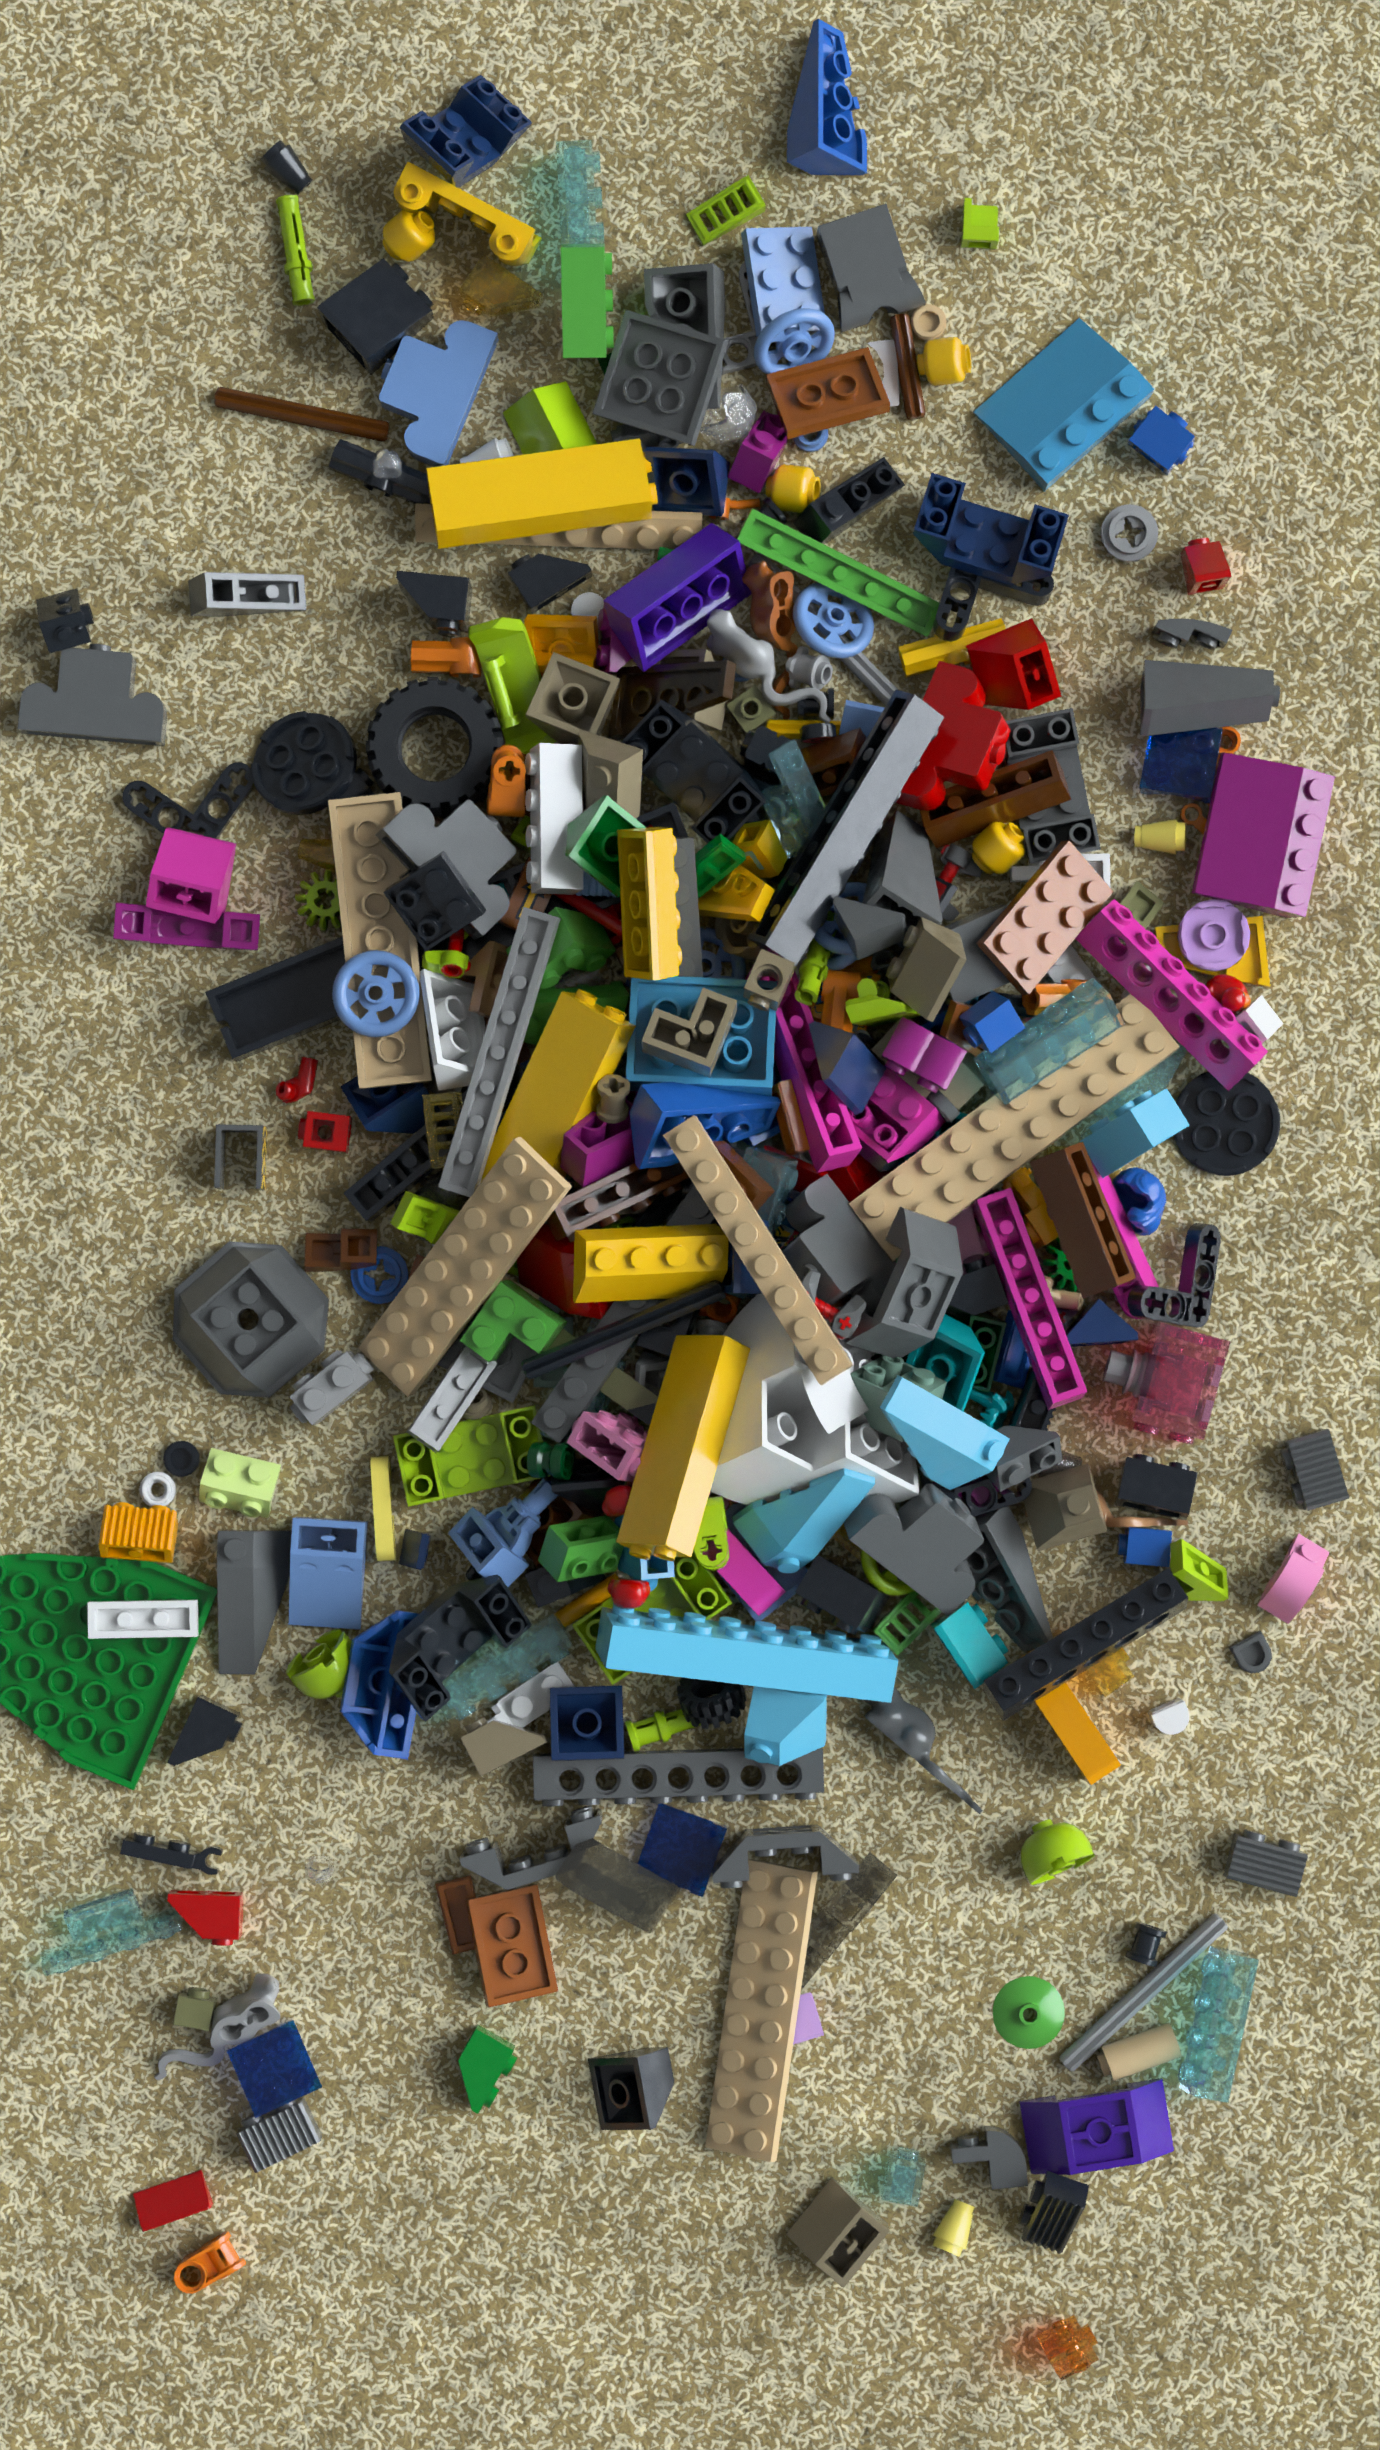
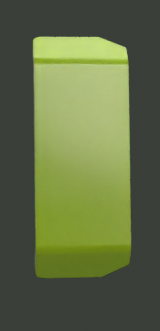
[468,617,556,755]
[845,978,921,1027]

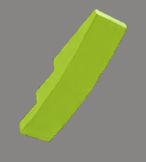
[390,1191,519,1276]

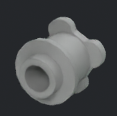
[786,646,833,690]

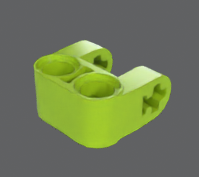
[694,1496,729,1571]

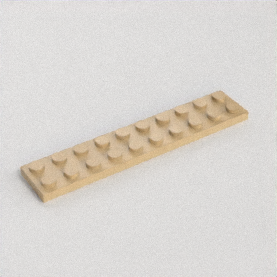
[848,994,1180,1262]

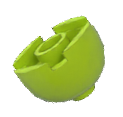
[286,1629,352,1699]
[1021,1819,1095,1885]

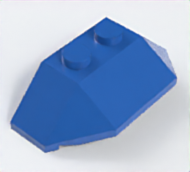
[340,1610,420,1760]

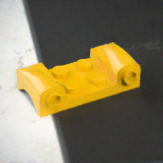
[393,161,542,266]

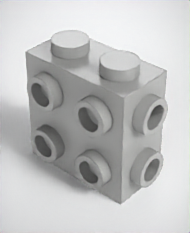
[289,1350,374,1425]

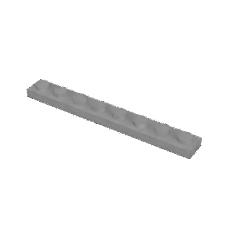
[438,907,561,1197]

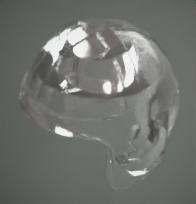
[700,384,757,445]

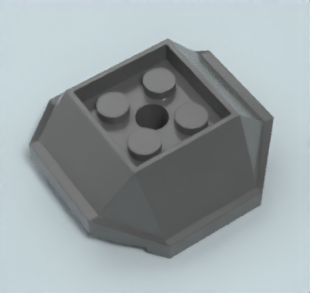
[173,1241,329,1398]

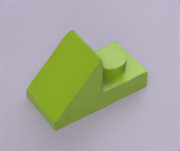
[1170,1539,1228,1601]

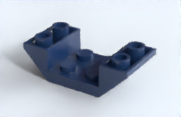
[400,75,532,188]
[913,473,1069,585]

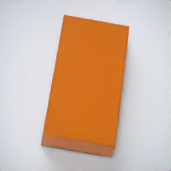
[772,1079,810,1156]

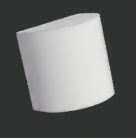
[1148,1698,1189,1735]

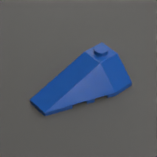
[787,19,867,175]
[629,1082,781,1169]

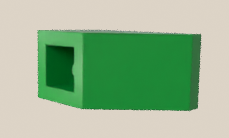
[458,2024,517,2114]

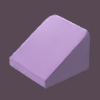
[793,1993,824,2045]

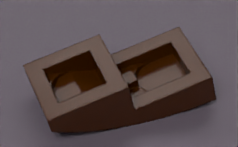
[304,1228,377,1272]

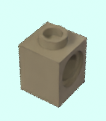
[743,949,795,1011]

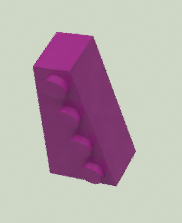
[560,1091,638,1187]

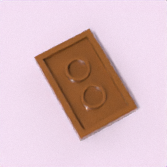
[766,347,890,440]
[465,1884,558,2008]

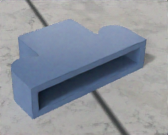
[379,320,499,467]

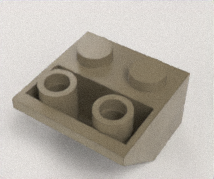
[786,2177,890,2288]

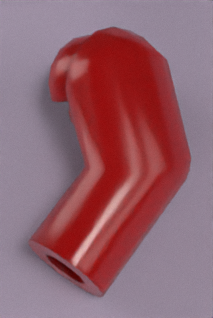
[275,1057,319,1103]

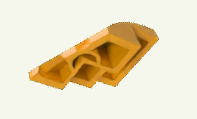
[524,614,599,677]

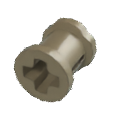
[596,1074,630,1124]

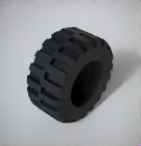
[366,677,504,819]

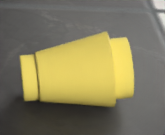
[1134,819,1186,855]
[933,2199,975,2257]

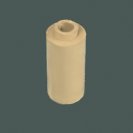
[1097,2023,1182,2081]

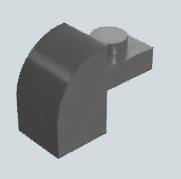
[950,2126,1028,2190]

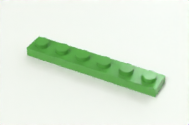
[736,508,940,637]

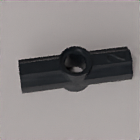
[328,439,431,504]

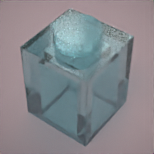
[881,2147,926,2207]

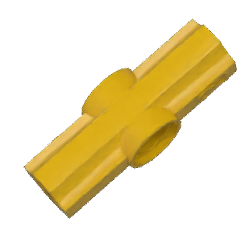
[898,618,1006,678]

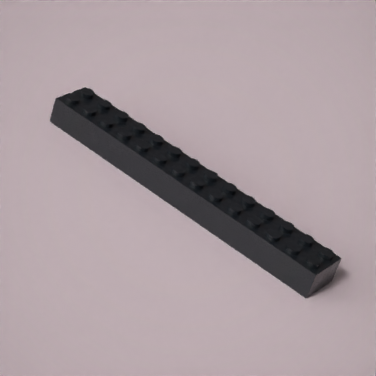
[205,802,689,1062]

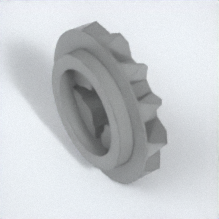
[1101,504,1158,562]

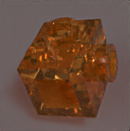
[1036,2315,1099,2381]

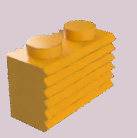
[98,1502,178,1563]

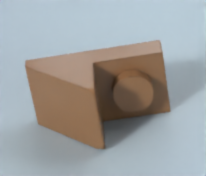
[461,941,508,1019]

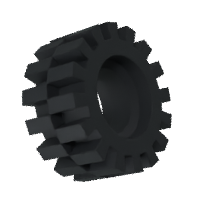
[677,1677,747,1729]

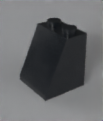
[317,258,434,375]

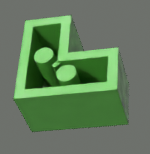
[506,907,616,989]
[460,1280,568,1362]

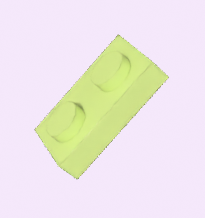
[199,1448,281,1518]

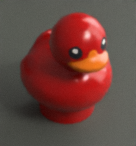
[1205,974,1251,1016]

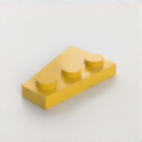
[698,864,775,922]
[1154,916,1270,988]

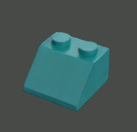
[906,1314,985,1412]
[930,1601,1009,1689]

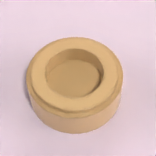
[910,304,947,342]

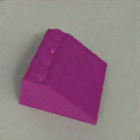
[1192,752,1335,918]

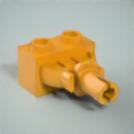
[1001,1166,1059,1249]

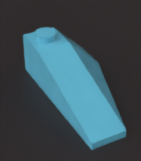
[880,1375,1010,1490]
[733,1468,875,1573]

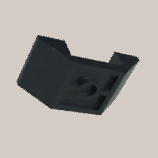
[621,699,767,844]
[389,1575,532,1722]

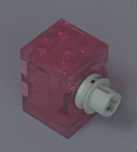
[1103,1322,1230,1445]

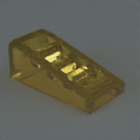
[422,1092,463,1169]

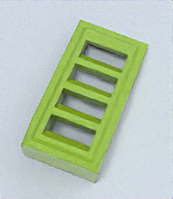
[686,175,766,246]

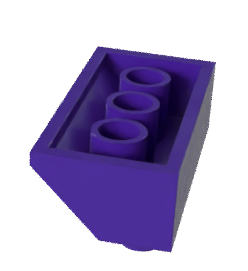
[603,523,751,672]

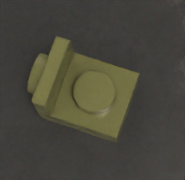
[1118,881,1164,942]

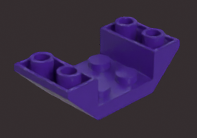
[1019,2078,1174,2175]

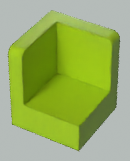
[961,198,999,249]

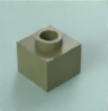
[726,684,776,736]
[173,1987,217,2031]

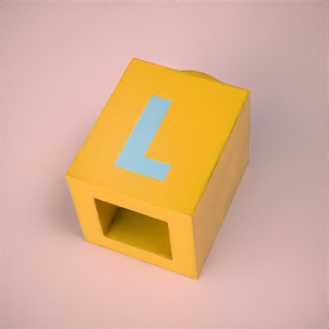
[732,819,792,878]

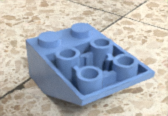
[289,1516,368,1630]

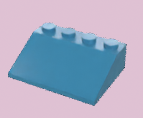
[973,318,1154,492]
[626,976,777,1096]

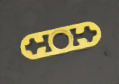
[370,1456,396,1561]

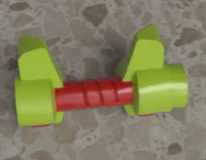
[422,928,471,978]

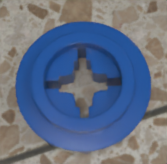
[351,1246,408,1304]

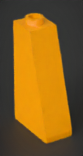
[1019,1649,1121,1785]

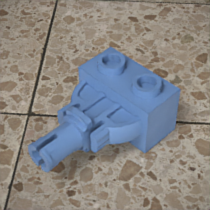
[448,1478,559,1587]

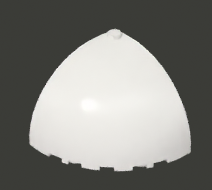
[710,1294,919,1505]

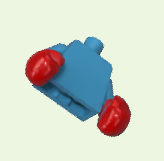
[602,1485,675,1609]

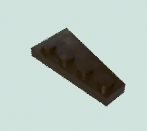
[609,660,736,741]

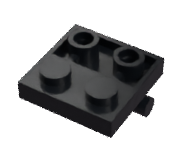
[383,851,486,951]

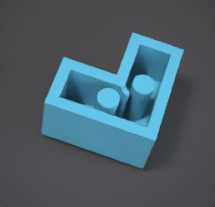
[1080,1088,1189,1178]

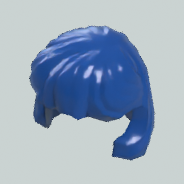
[1112,1167,1166,1236]

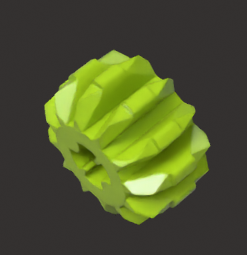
[295,870,341,932]

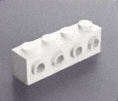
[525,743,583,895]

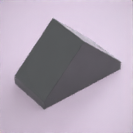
[833,896,907,960]

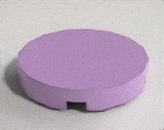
[1177,899,1250,972]

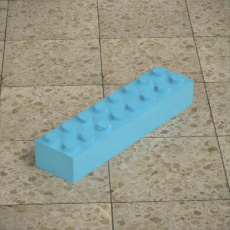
[595,1604,899,1703]

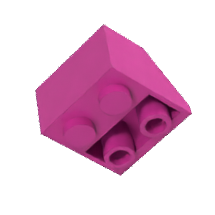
[146,827,236,924]
[846,1065,946,1163]

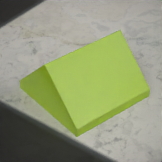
[503,381,597,455]

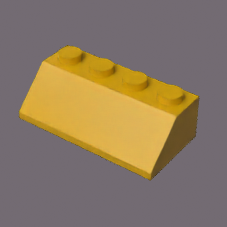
[617,827,682,980]
[573,1224,729,1303]

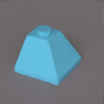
[744,1686,827,1766]

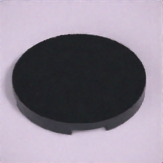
[251,711,357,815]
[1173,1072,1280,1176]

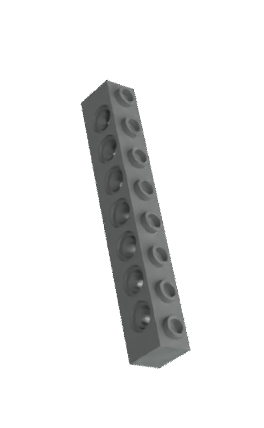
[533,1747,824,1806]

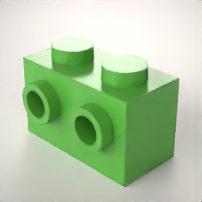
[538,1515,624,1582]

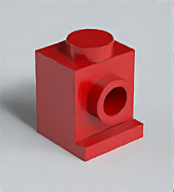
[298,1111,353,1154]

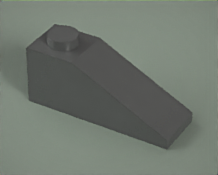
[188,572,307,617]

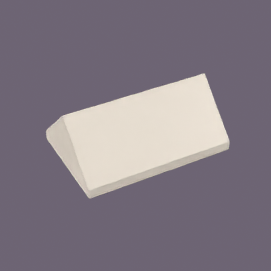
[420,969,486,1091]

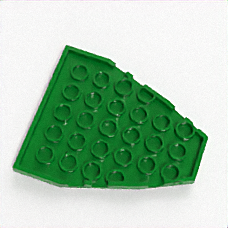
[0,1553,217,1790]

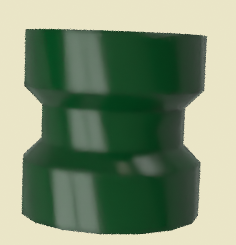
[527,1442,575,1480]

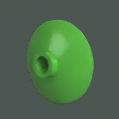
[993,1976,1065,2049]

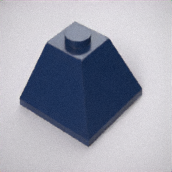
[340,1075,441,1134]

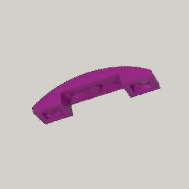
[113,903,260,951]

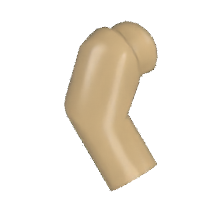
[1044,1276,1083,1311]

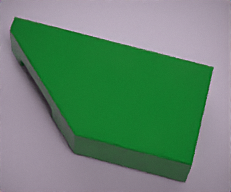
[695,834,746,899]

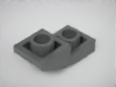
[1152,618,1232,650]

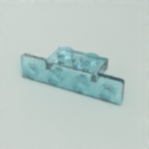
[761,739,826,858]
[42,1888,182,1976]

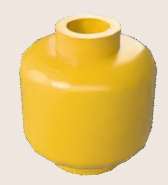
[382,209,435,262]
[917,337,972,386]
[765,464,821,513]
[972,822,1025,874]

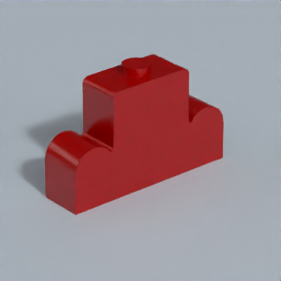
[896,661,1011,811]

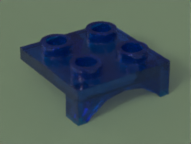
[1139,728,1223,804]
[635,1803,727,1897]
[226,2019,322,2118]

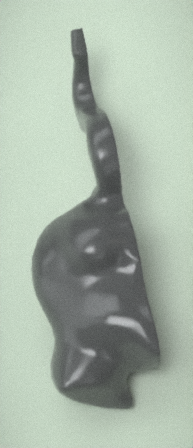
[863,1687,983,1814]

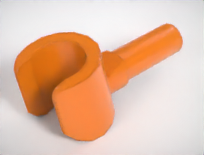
[709,498,760,520]

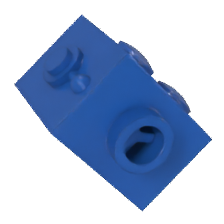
[1128,405,1195,475]

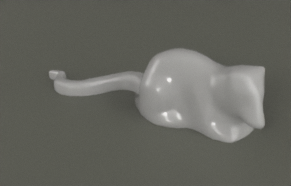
[707,609,831,723]
[154,1973,280,2080]

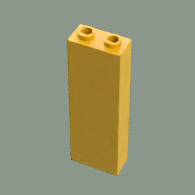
[426,438,658,549]
[480,989,636,1183]
[616,1335,751,1561]

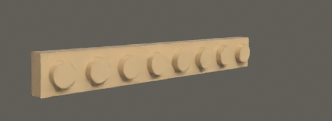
[415,503,702,550]
[663,1115,854,1386]

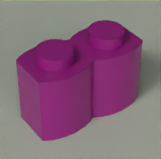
[881,1017,967,1094]

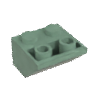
[850,1355,947,1442]

